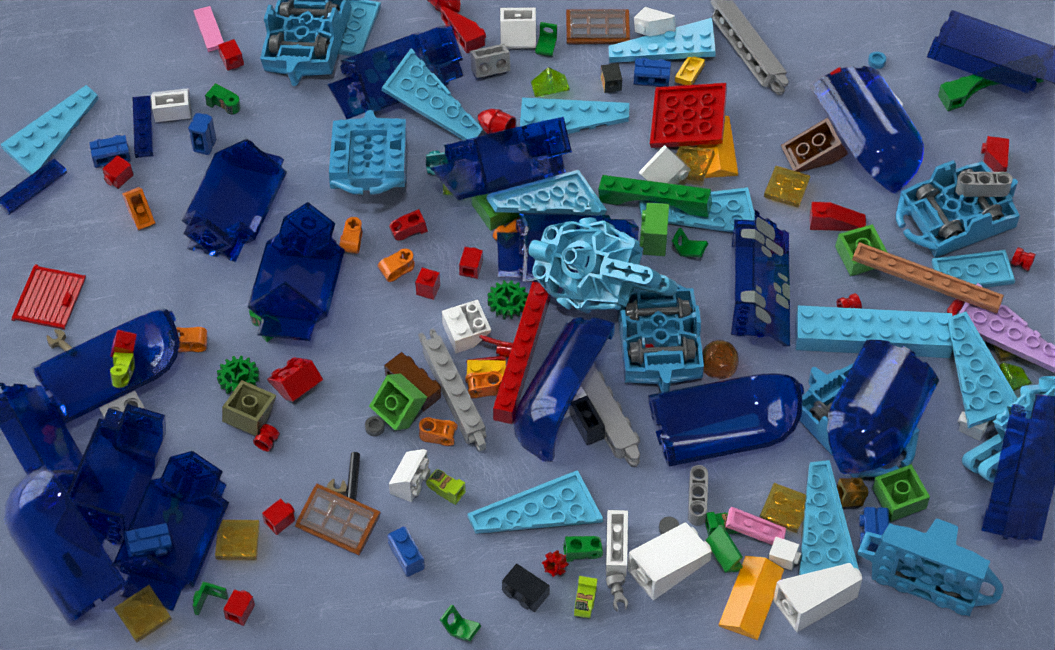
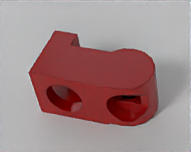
[389,209,428,241]

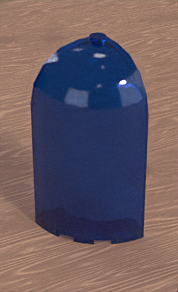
[810,66,924,193]
[31,308,180,424]
[513,317,615,462]
[827,339,939,474]
[648,373,804,467]
[4,464,127,625]

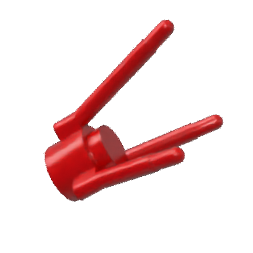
[466,335,513,362]

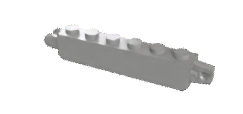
[711,0,789,95]
[418,328,487,451]
[565,344,640,467]

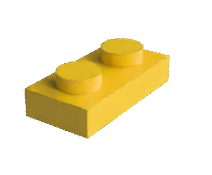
[675,57,705,85]
[466,360,506,380]

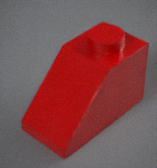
[981,136,1009,172]

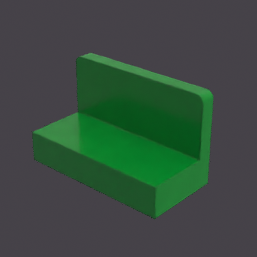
[705,526,743,573]

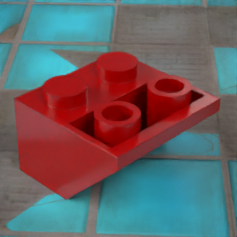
[267,357,324,402]

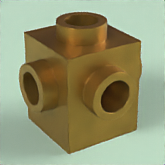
[837,477,869,507]

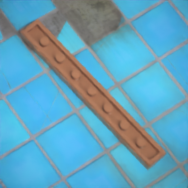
[852,242,1004,313]

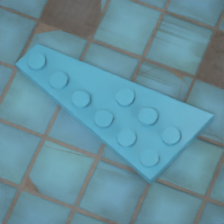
[609,18,716,63]
[382,48,483,146]
[1,85,98,179]
[518,97,630,144]
[486,170,607,215]
[639,187,759,234]
[948,312,1018,428]
[799,460,859,575]
[467,470,603,534]

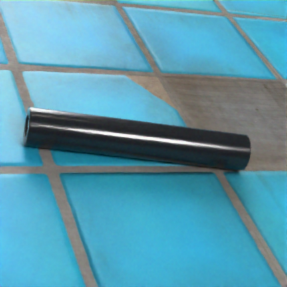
[347,452,360,501]

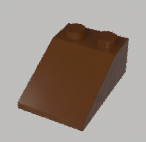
[781,117,849,173]

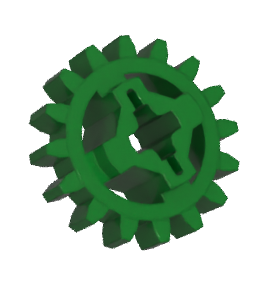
[487,280,528,319]
[217,355,259,394]

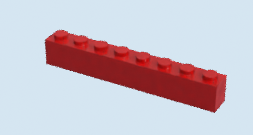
[493,281,551,424]

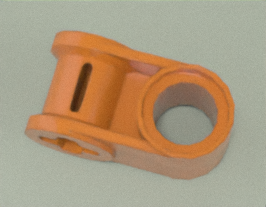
[339,217,362,254]
[377,249,415,282]
[169,327,207,352]
[465,371,502,398]
[419,417,458,446]

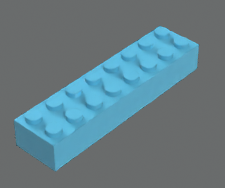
[796,305,953,358]

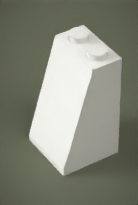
[628,522,712,601]
[773,563,862,632]

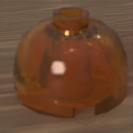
[702,340,739,379]

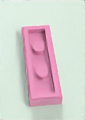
[193,6,224,52]
[726,507,786,545]

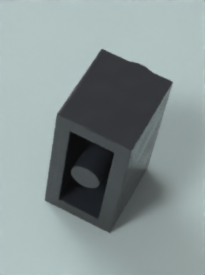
[569,395,605,445]
[502,563,550,612]

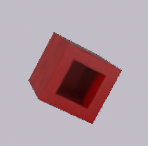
[218,39,244,71]
[102,155,133,189]
[459,247,483,279]
[415,267,440,300]
[110,330,137,357]
[262,498,295,535]
[223,589,255,626]

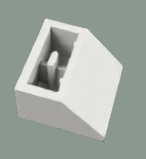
[500,8,536,49]
[151,88,191,122]
[442,299,491,353]
[389,449,430,502]

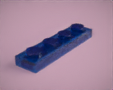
[132,96,154,158]
[0,158,67,215]

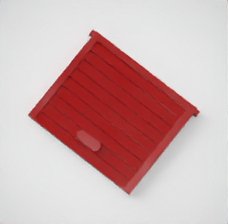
[11,264,86,330]

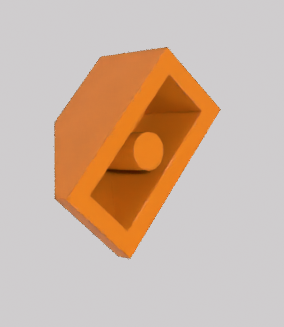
[122,187,155,230]

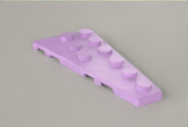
[959,283,1055,373]

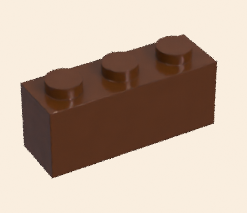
[384,352,441,411]

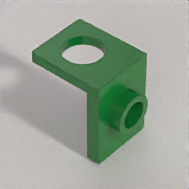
[535,22,557,56]
[672,228,708,257]
[192,582,228,615]
[440,605,481,642]

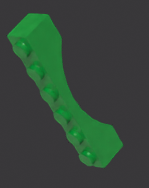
[938,55,1047,111]
[598,175,712,217]

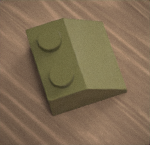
[222,380,276,436]

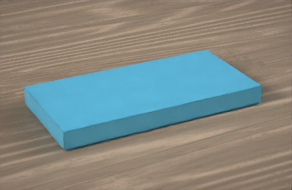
[338,0,381,58]
[931,250,1015,288]

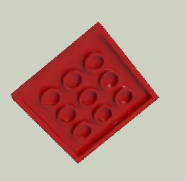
[650,83,727,148]

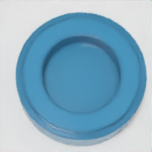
[868,51,886,69]

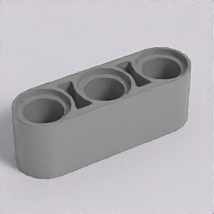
[956,172,1013,197]
[688,465,708,526]

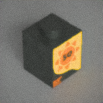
[600,63,622,93]

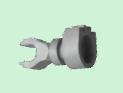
[606,573,628,612]

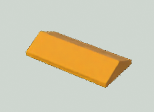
[697,115,738,178]
[718,556,784,640]

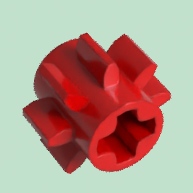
[542,550,569,577]

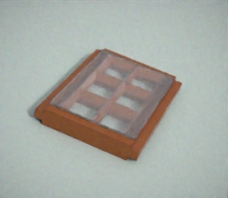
[566,9,630,44]
[295,484,381,556]

